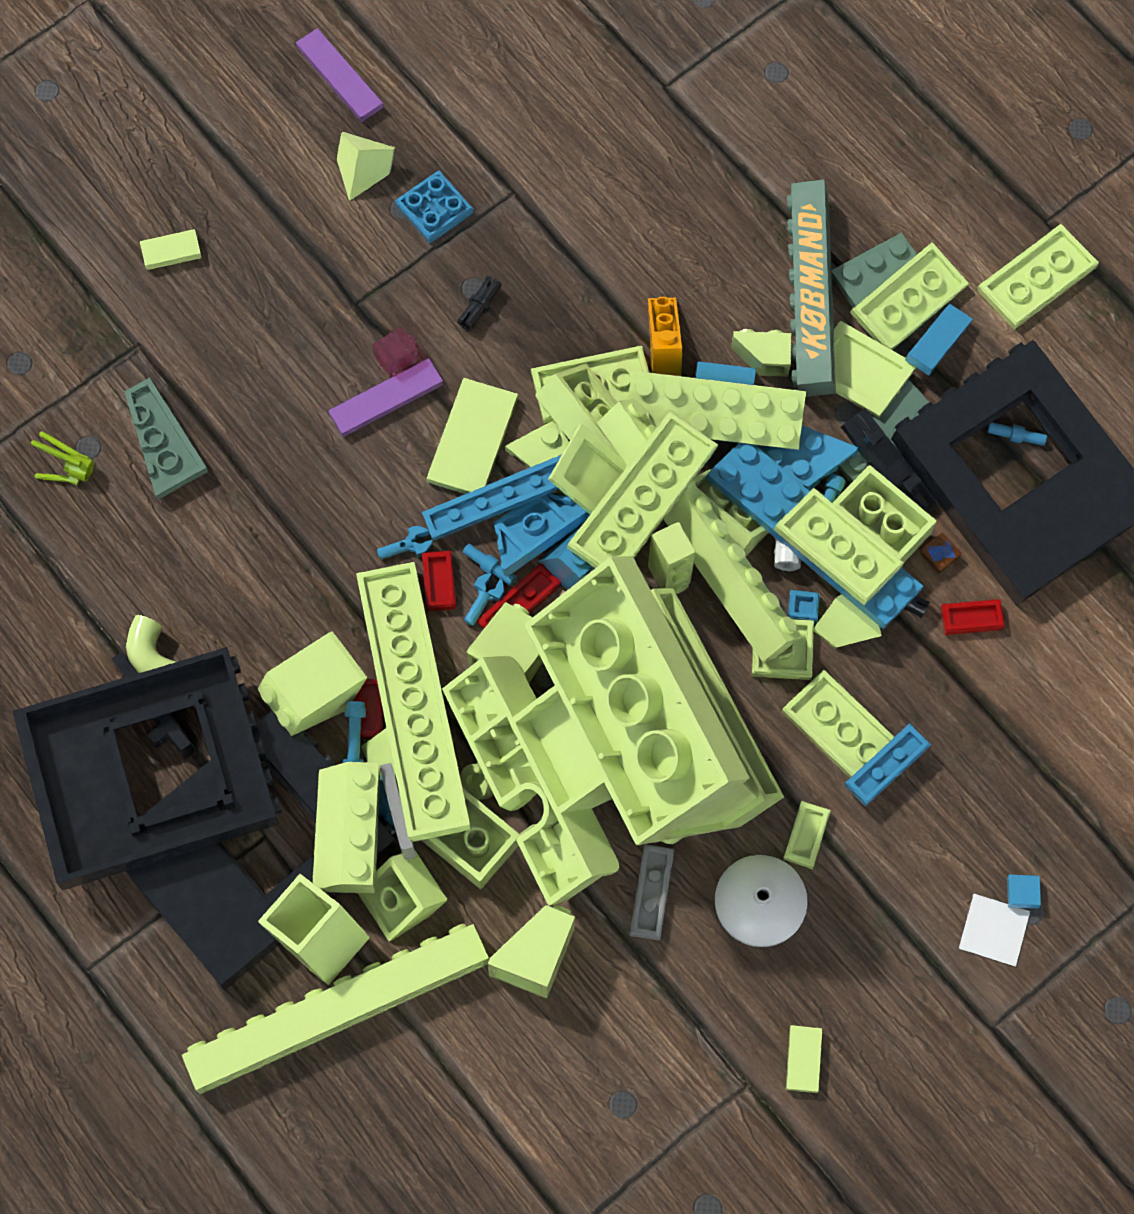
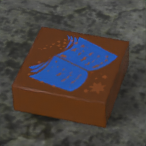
[919,532,962,574]

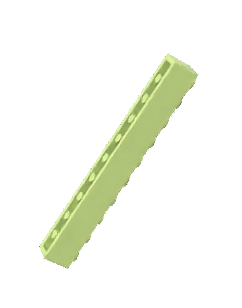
[597,399,802,662]
[182,924,489,1094]

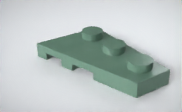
[831,232,917,308]

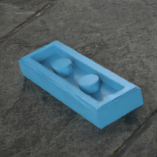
[905,304,973,375]
[844,723,931,807]

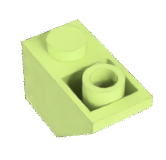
[731,329,791,377]

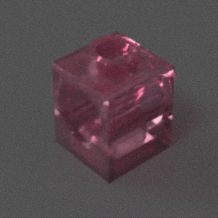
[372,327,419,378]

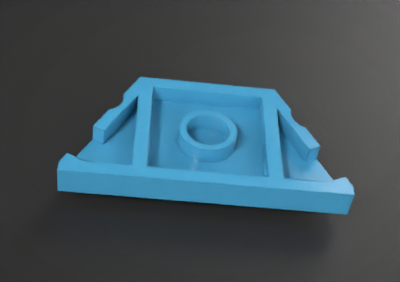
[756,425,858,491]
[494,493,590,577]

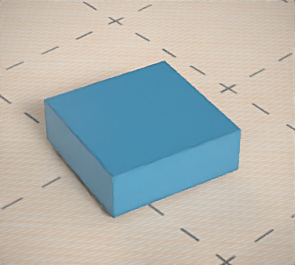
[787,590,820,624]
[1007,874,1041,909]

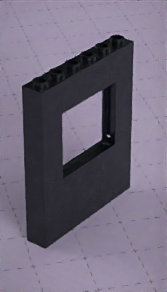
[891,339,1134,606]
[12,647,282,891]
[125,710,397,991]

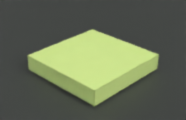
[752,619,814,680]

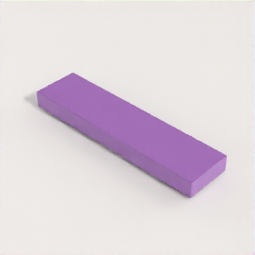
[296,28,383,122]
[328,358,443,437]

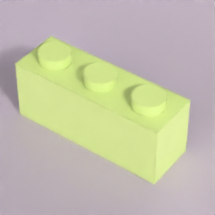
[648,522,696,594]

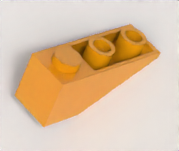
[648,297,682,376]

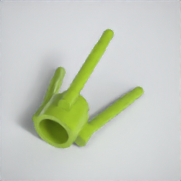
[31,431,94,485]

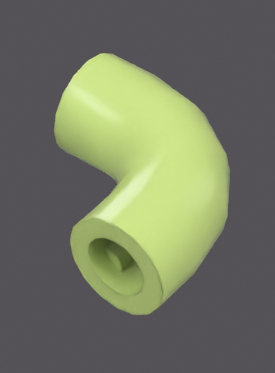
[126,615,176,673]

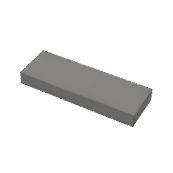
[380,763,416,860]
[629,844,674,941]

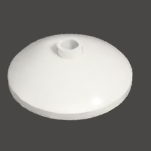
[715,855,807,947]

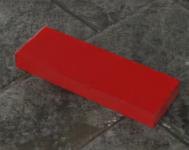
[477,563,561,629]

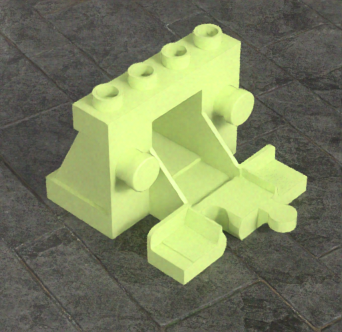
[442,556,784,906]

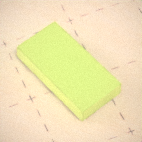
[140,229,202,270]
[783,801,831,869]
[786,1025,822,1093]

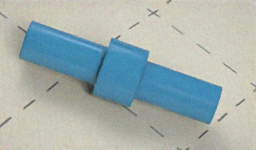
[987,422,1047,446]
[463,543,517,586]

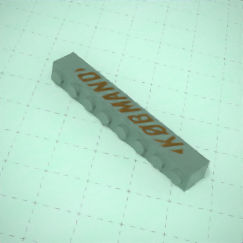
[787,179,836,397]

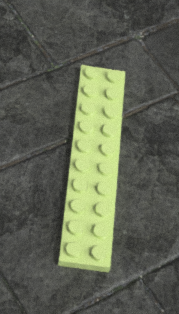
[356,562,471,842]

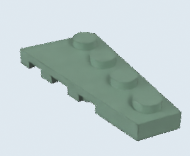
[124,377,208,500]
[838,379,929,483]

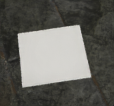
[959,894,1030,967]

